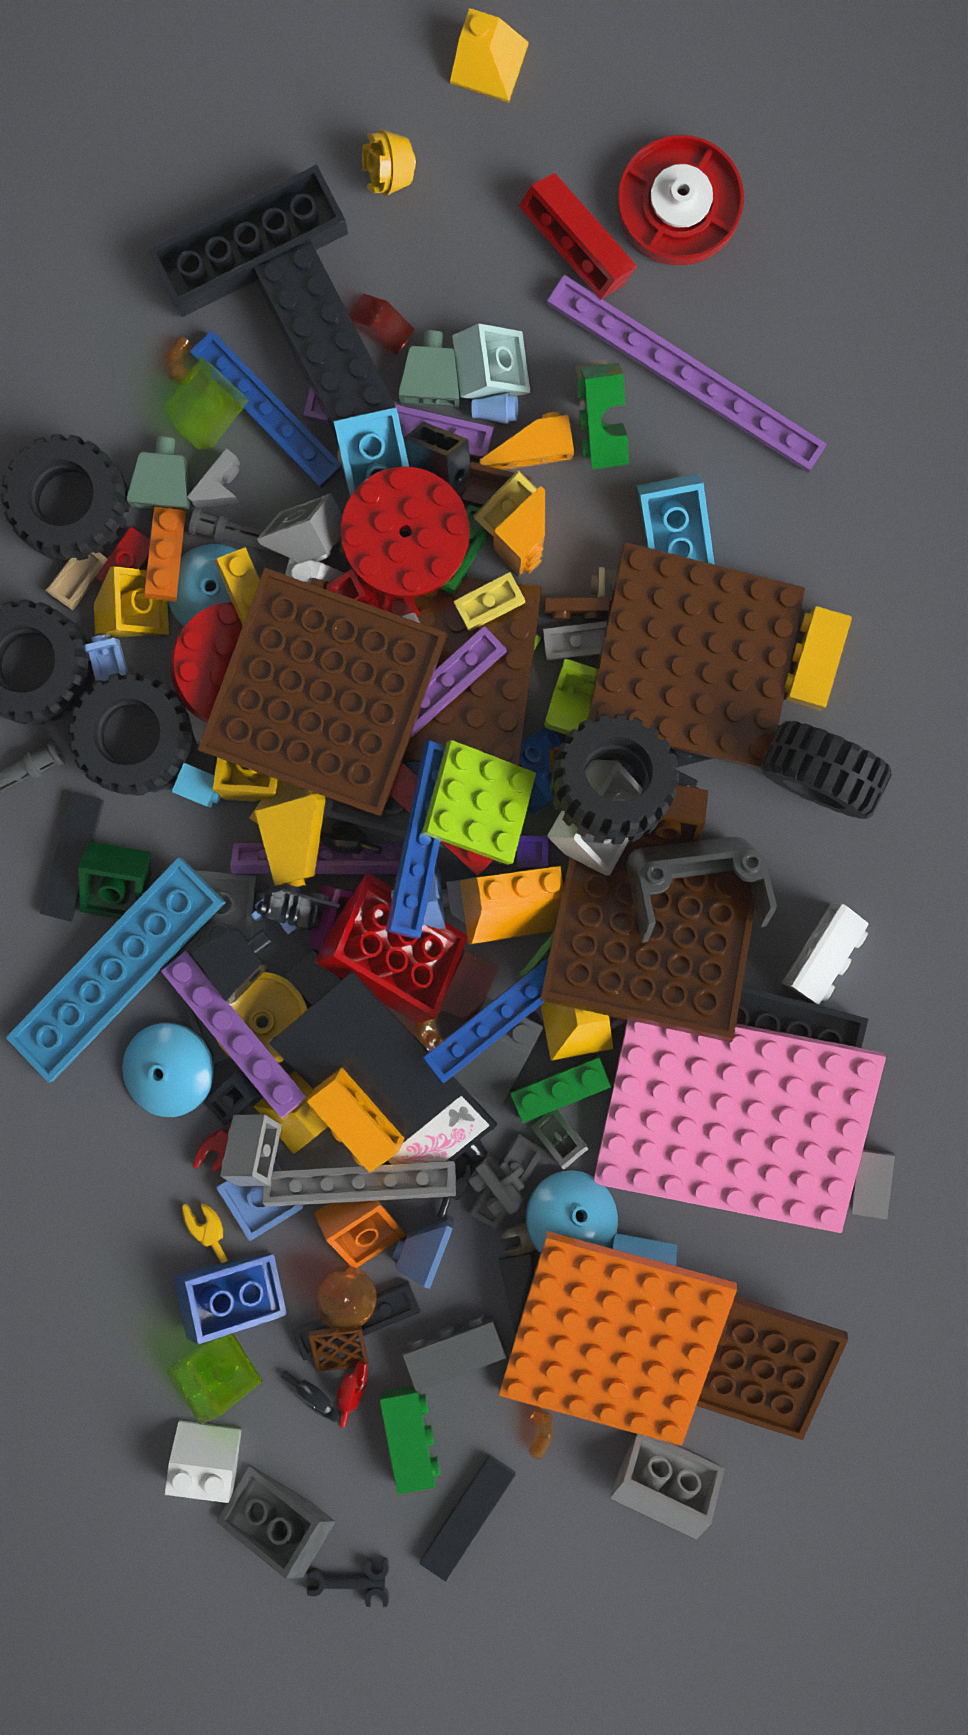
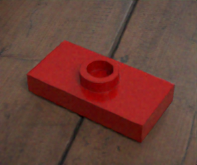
[95,526,150,583]

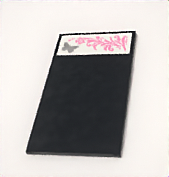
[269,970,498,1165]

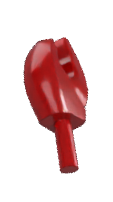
[192,1113,241,1171]
[337,1360,368,1428]

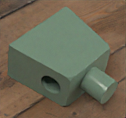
[399,330,459,408]
[127,437,192,513]

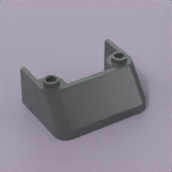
[626,837,777,943]

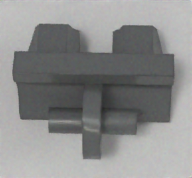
[468,1154,525,1216]

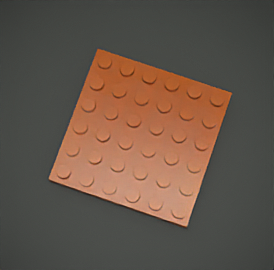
[499,1231,737,1446]

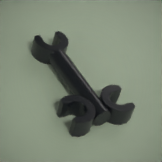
[307,1558,389,1607]

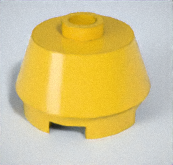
[362,129,416,196]

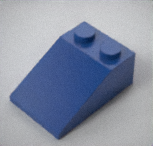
[173,1253,287,1344]

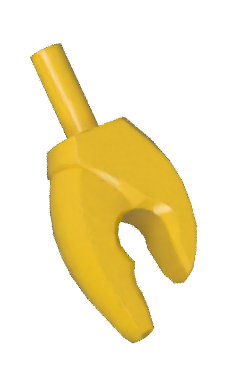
[182,1203,228,1264]

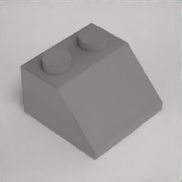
[257,493,343,563]

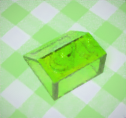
[165,357,249,449]
[167,1333,263,1424]

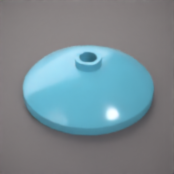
[168,544,259,626]
[122,1022,214,1117]
[526,1170,618,1253]

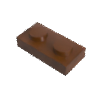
[544,598,609,621]

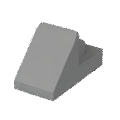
[187,448,240,508]

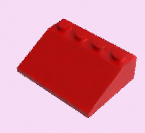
[315,873,468,1023]

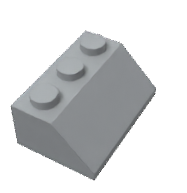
[610,1433,725,1539]

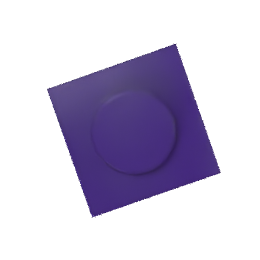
[516,836,548,868]

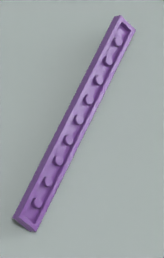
[547,275,827,473]

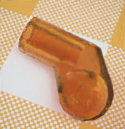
[165,336,192,384]

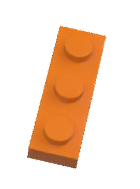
[145,507,186,602]

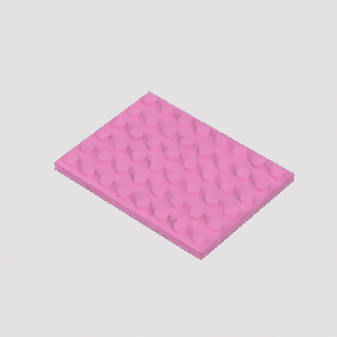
[594,1020,886,1233]

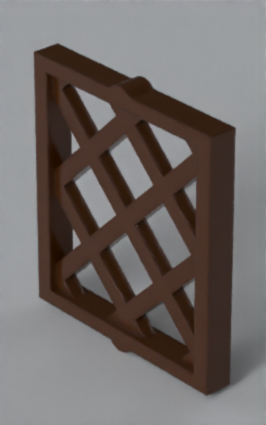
[309,1325,369,1372]

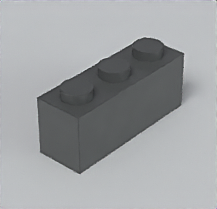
[403,1314,506,1391]

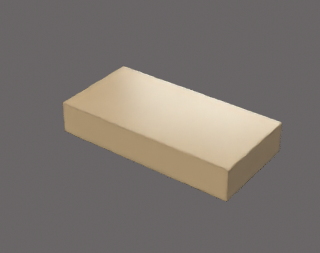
[45,552,108,611]

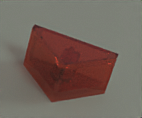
[349,293,414,355]

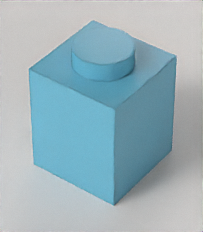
[172,763,221,808]

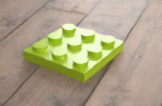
[422,740,536,865]

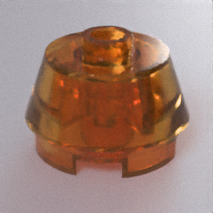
[314,1266,377,1328]

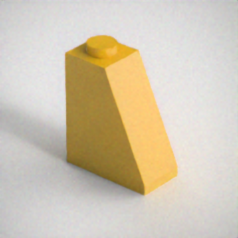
[255,794,325,887]

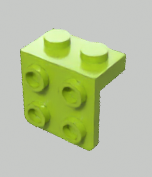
[544,659,597,735]

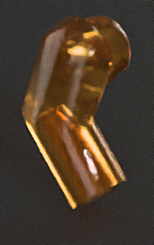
[415,1008,442,1050]
[529,1408,553,1459]

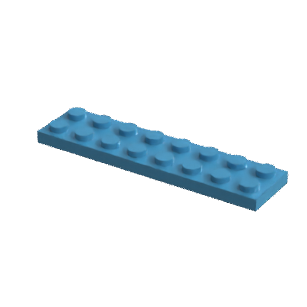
[6,857,226,1083]

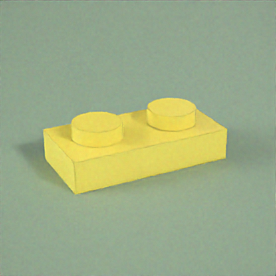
[474,470,537,537]
[454,572,525,632]

